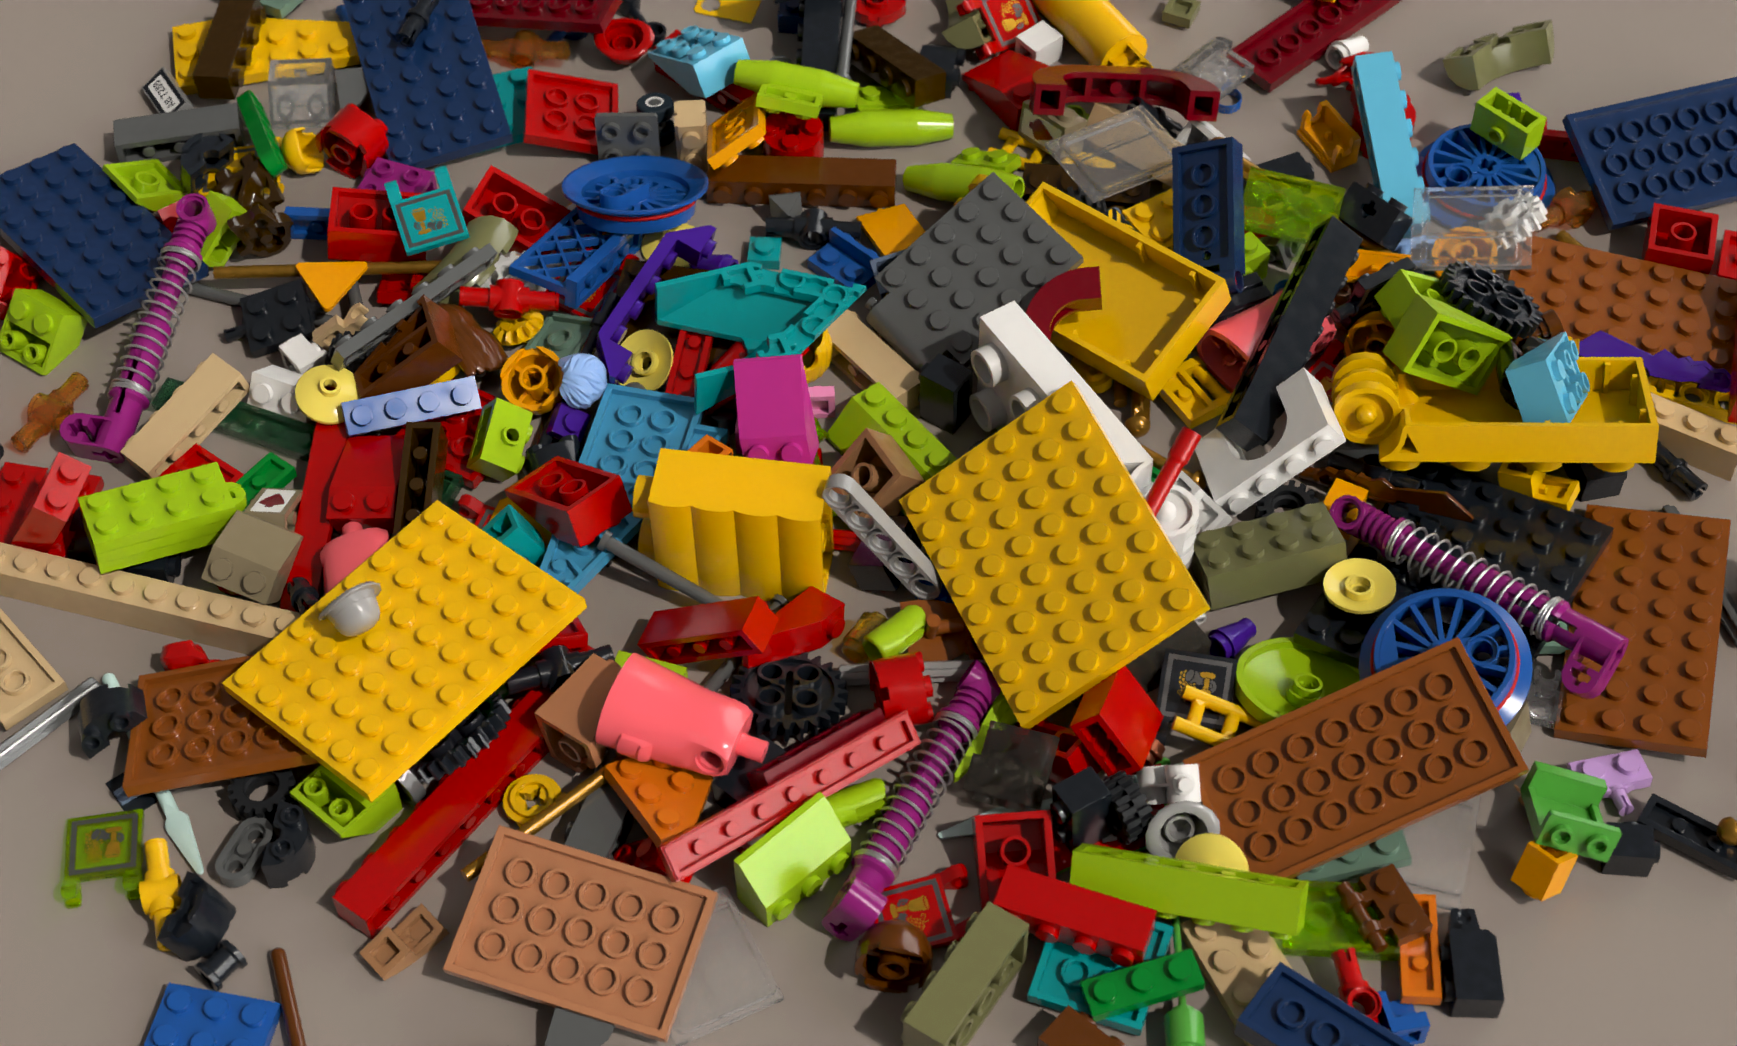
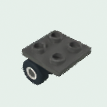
[595,93,675,160]

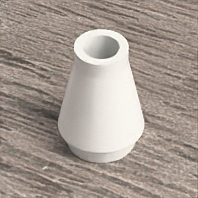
[1325,35,1369,69]

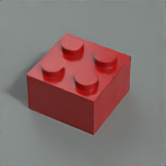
[1641,203,1719,274]

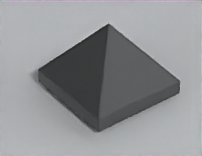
[769,192,802,218]

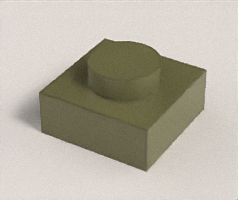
[1162,0,1201,29]

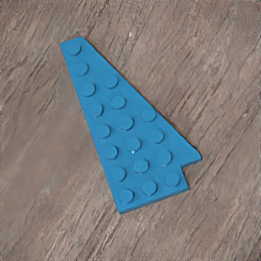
[540,383,728,594]

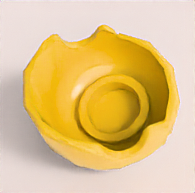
[281,127,324,175]

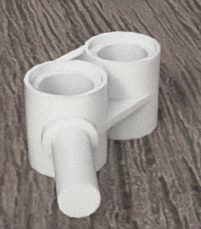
[1137,764,1201,805]

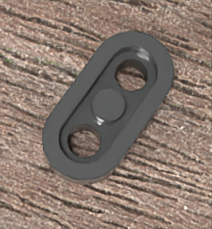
[215,817,276,887]

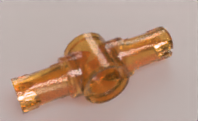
[482,30,570,69]
[1534,187,1598,233]
[11,372,89,453]

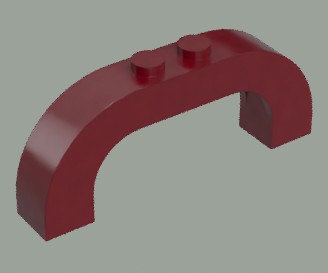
[1029,64,1221,122]
[1026,266,1102,342]

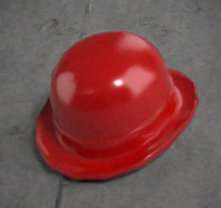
[593,18,655,65]

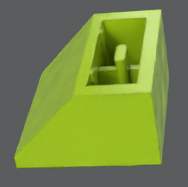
[0,288,88,375]
[289,765,403,838]

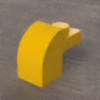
[1497,462,1580,511]

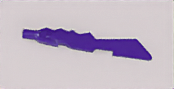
[1579,330,1731,393]

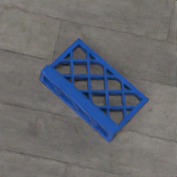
[509,206,642,309]

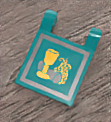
[384,166,470,257]

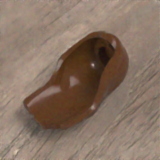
[437,303,509,377]

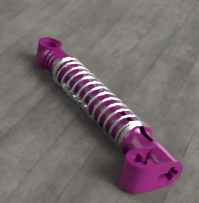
[59,193,217,464]
[1330,495,1629,699]
[822,659,1001,942]

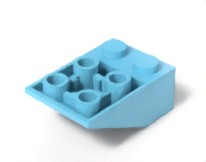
[647,25,750,98]
[1505,331,1590,423]

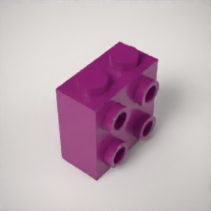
[357,157,437,193]

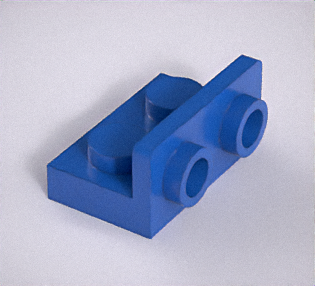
[807,227,879,290]

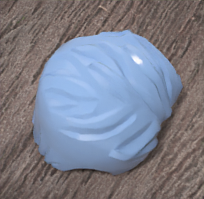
[558,353,607,409]

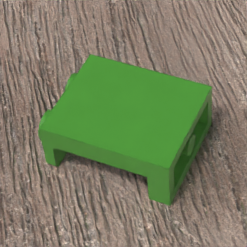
[1520,761,1622,862]

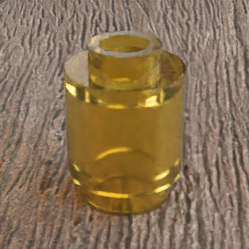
[841,611,888,664]

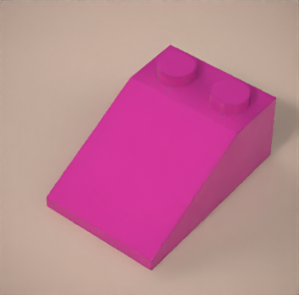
[733,354,819,464]

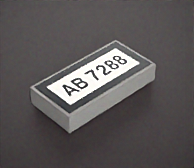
[142,67,194,113]

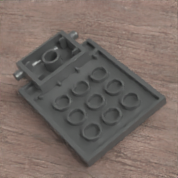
[865,172,1084,373]

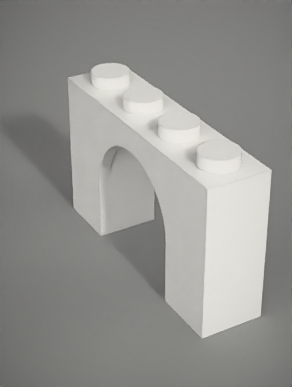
[1195,368,1346,517]

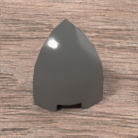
[335,67,367,109]
[544,1007,615,1046]

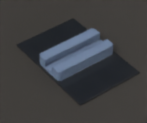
[105,772,158,819]

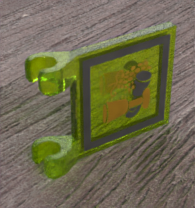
[60,809,144,909]

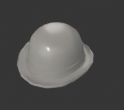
[318,581,382,636]
[1145,800,1220,858]

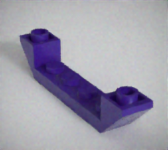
[596,225,717,385]

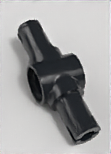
[765,208,861,251]
[1327,451,1427,490]
[504,644,615,695]

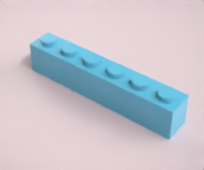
[1351,51,1431,239]

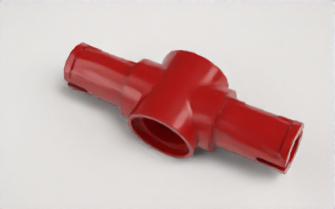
[459,278,559,319]
[1330,948,1382,1024]

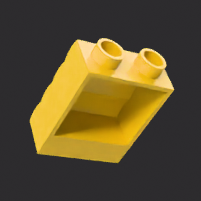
[632,448,834,602]

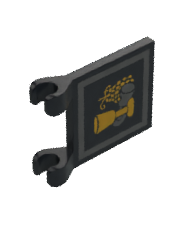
[1155,648,1238,748]

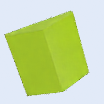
[102,159,188,212]

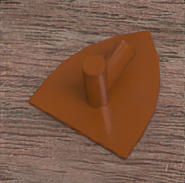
[899,600,971,661]

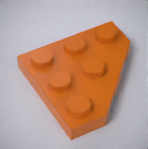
[603,757,716,847]

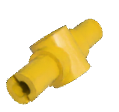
[139,838,182,951]

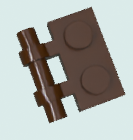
[1336,864,1433,953]

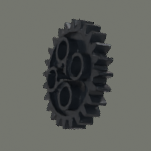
[1438,261,1543,339]
[730,652,848,742]
[409,692,512,784]

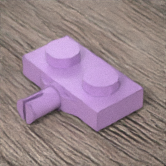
[1567,749,1653,816]

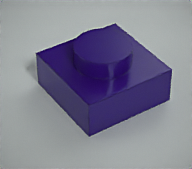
[546,401,591,442]

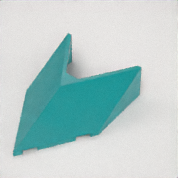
[655,262,867,415]

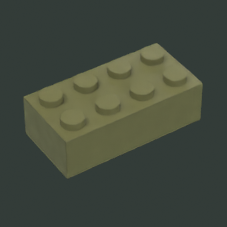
[1191,501,1347,610]
[901,901,1029,1046]

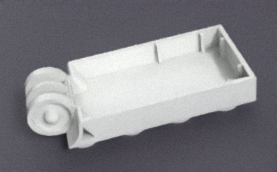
[969,300,1199,570]

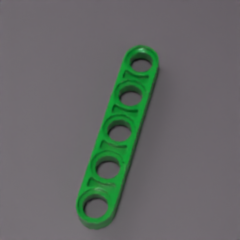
[236,89,288,178]

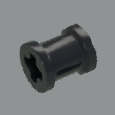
[194,939,248,991]

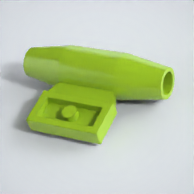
[733,59,860,120]
[828,85,954,147]
[903,147,1025,202]

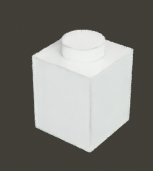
[1015,20,1063,66]

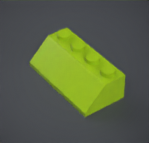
[826,381,957,516]

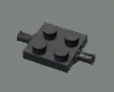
[1331,257,1425,330]
[224,278,324,358]

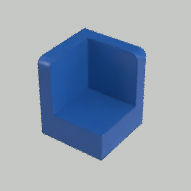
[1378,990,1431,1045]

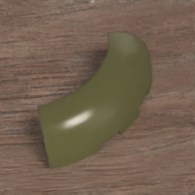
[941,0,992,49]
[1443,20,1554,91]
[413,215,519,306]

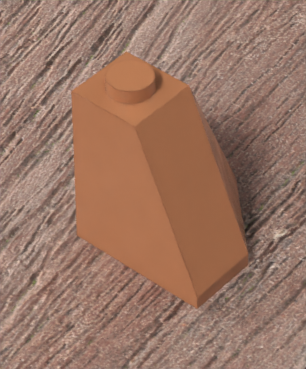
[534,653,621,773]

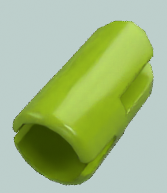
[862,605,926,661]
[826,778,887,828]

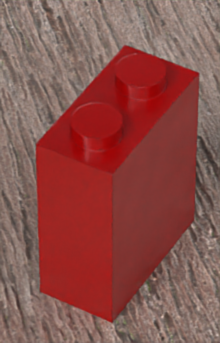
[11,452,92,553]
[1070,665,1164,777]

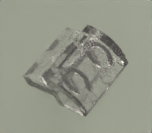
[1172,36,1255,100]

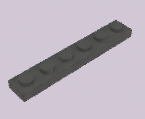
[330,243,497,371]

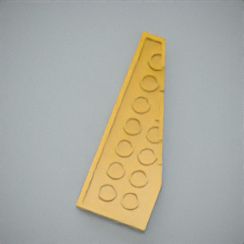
[172,18,361,95]

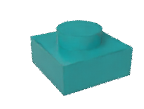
[747,237,782,270]

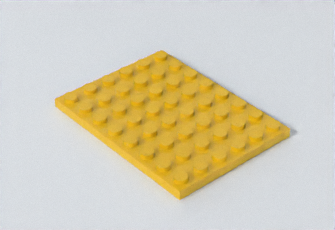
[899,380,1211,731]
[222,500,587,803]

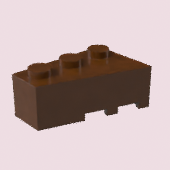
[354,294,463,399]

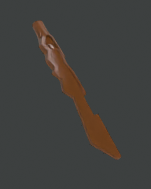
[1298,466,1474,522]

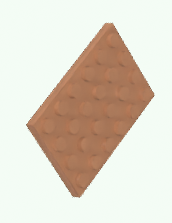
[443,825,718,1043]

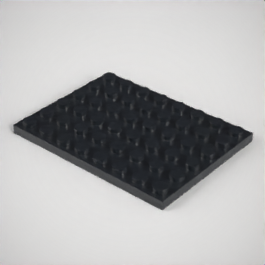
[1293,462,1614,689]

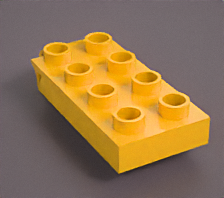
[953,174,1232,401]
[1331,352,1659,472]

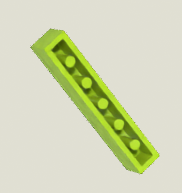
[1070,843,1309,939]

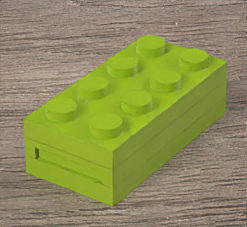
[78,462,247,574]

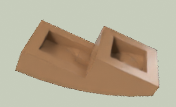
[359,903,449,980]

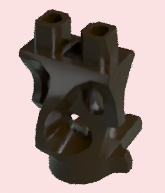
[210,152,294,257]

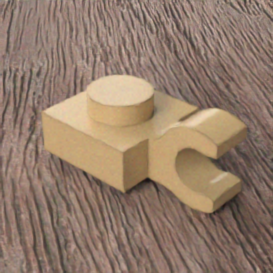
[312,302,369,352]

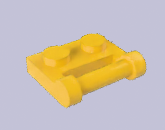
[1159,356,1232,429]

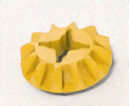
[493,310,544,346]
[503,774,562,827]

